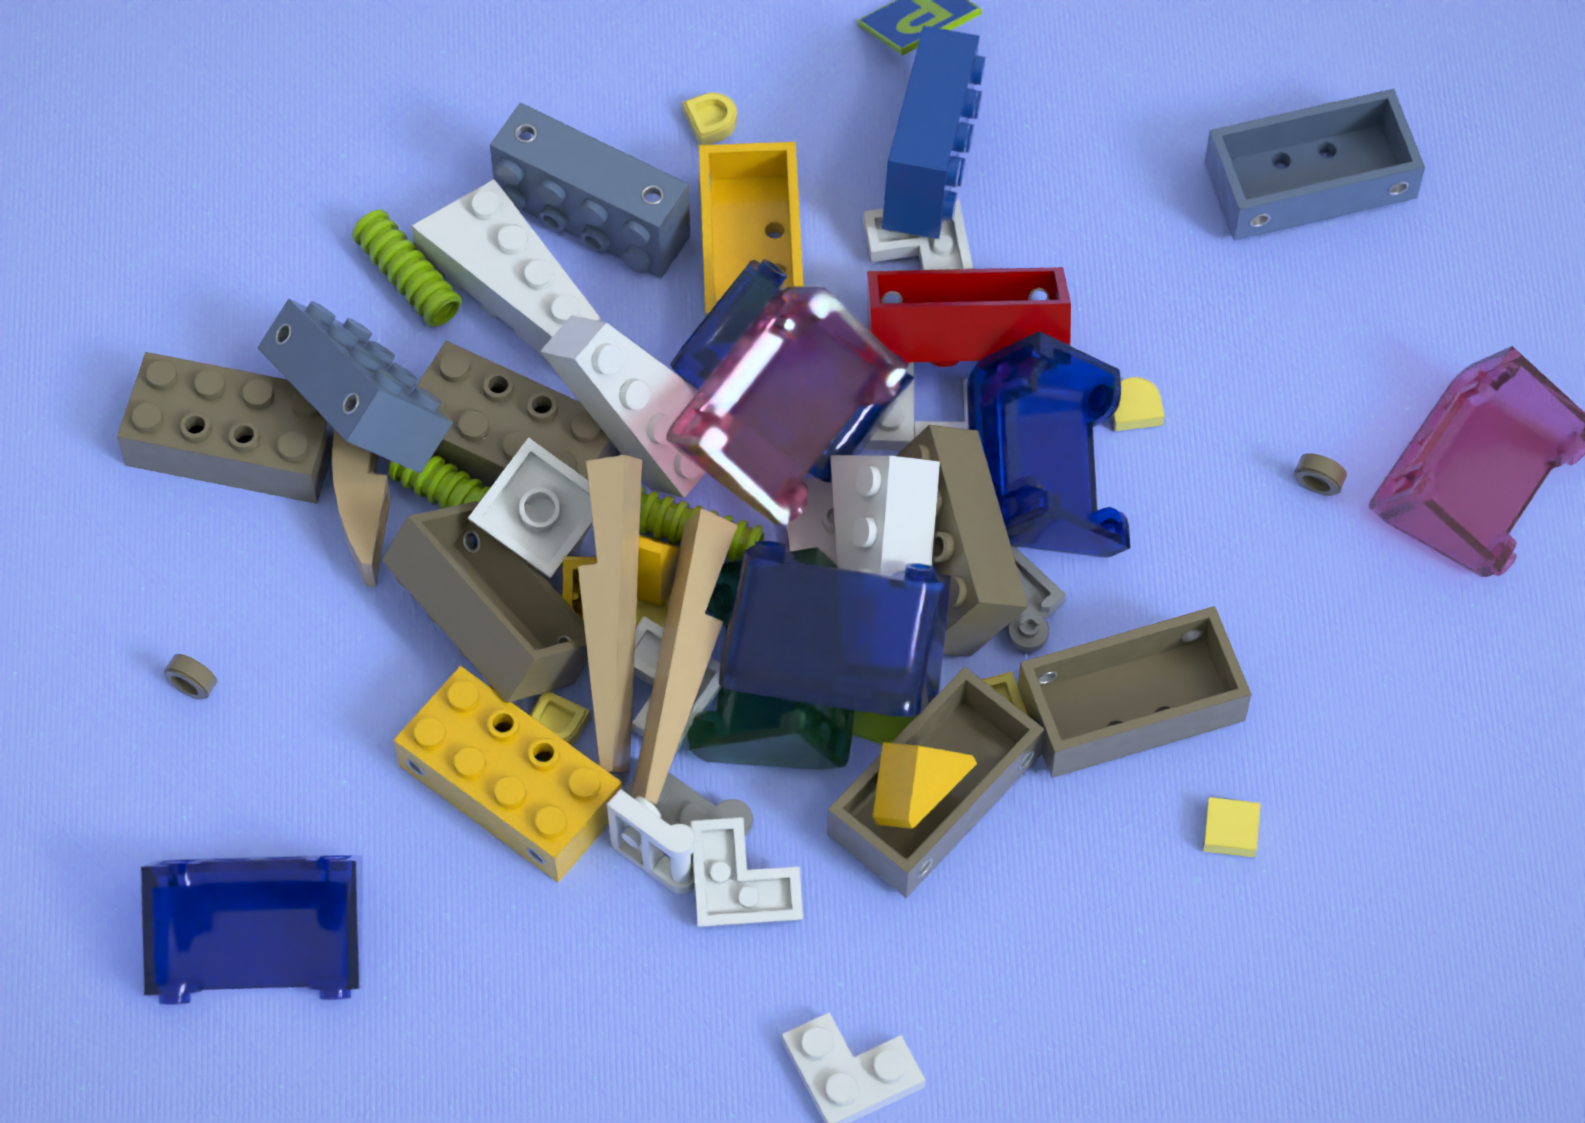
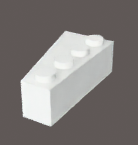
[412,179,601,357]
[540,315,745,498]
[830,455,940,667]

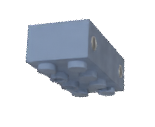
[1204,88,1425,241]
[490,102,691,279]
[257,298,453,473]

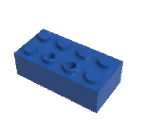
[882,26,986,239]

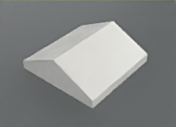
[468,437,593,579]

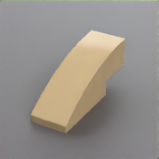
[332,429,391,587]

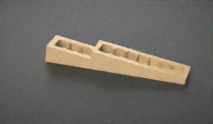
[578,455,642,774]
[631,508,737,806]

